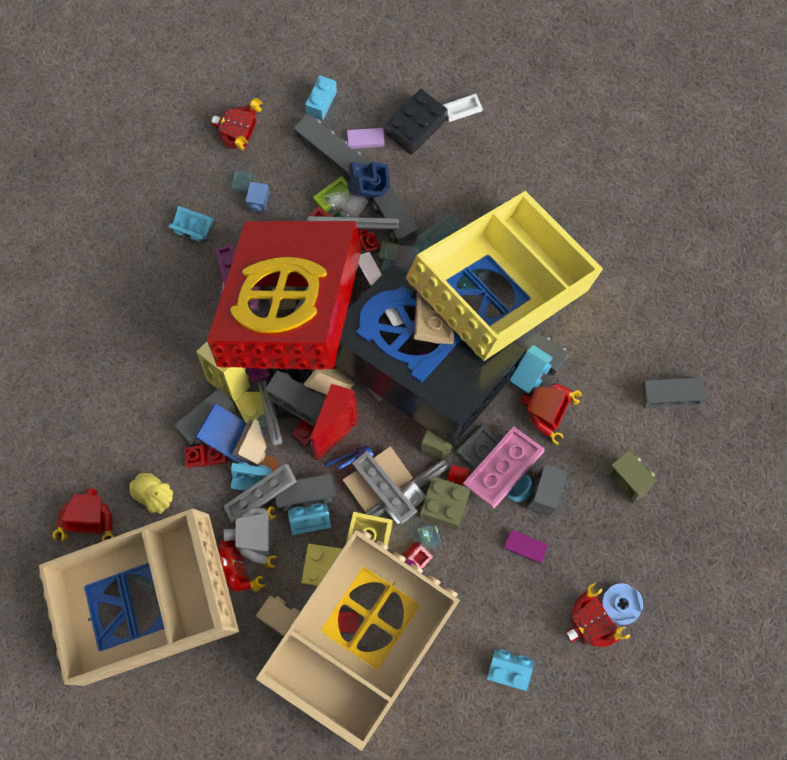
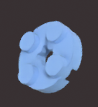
[602,583,643,625]

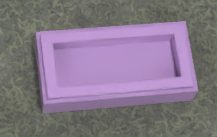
[347,128,384,149]

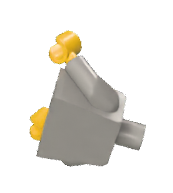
[224,506,277,568]

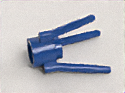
[325,445,375,469]

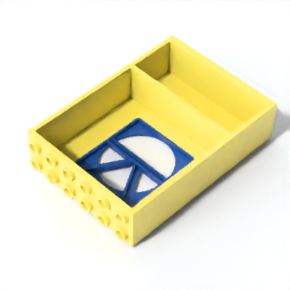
[406,191,603,361]

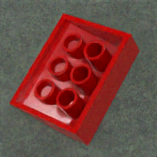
[310,383,359,461]

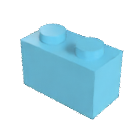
[305,75,337,121]
[510,345,553,393]

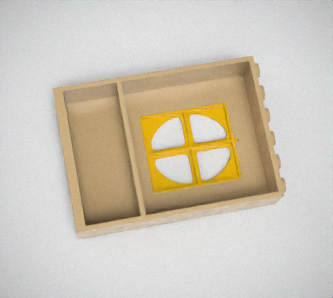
[256,529,460,751]

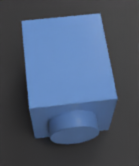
[246,182,270,213]

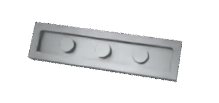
[352,451,417,524]
[224,464,297,523]

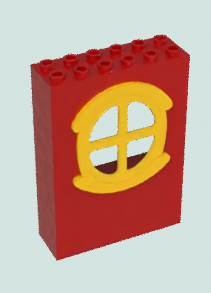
[207,221,362,370]

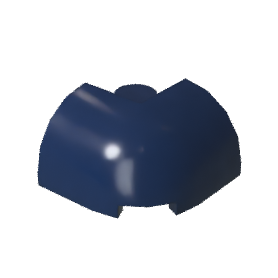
[347,162,390,198]

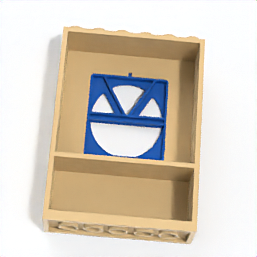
[39,509,239,686]

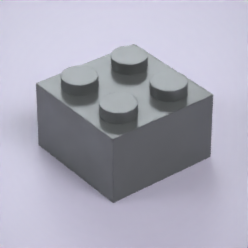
[526,464,569,516]

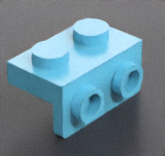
[169,206,214,242]
[231,462,272,492]
[288,503,331,535]
[487,650,534,691]

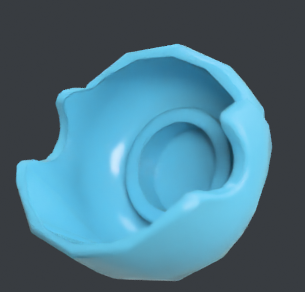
[506,474,533,502]

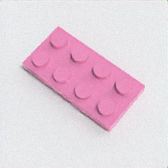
[463,426,544,509]

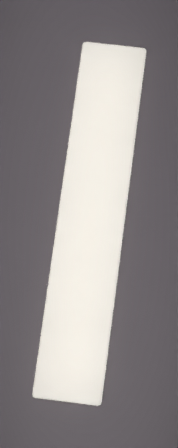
[359,252,403,326]

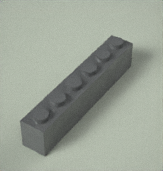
[294,114,372,199]

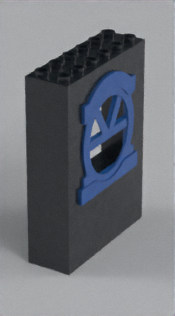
[334,264,525,446]

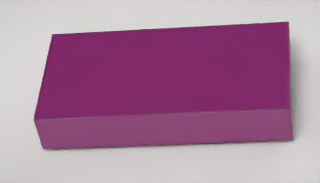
[504,529,548,564]

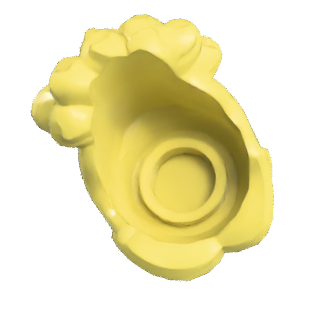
[130,473,173,514]

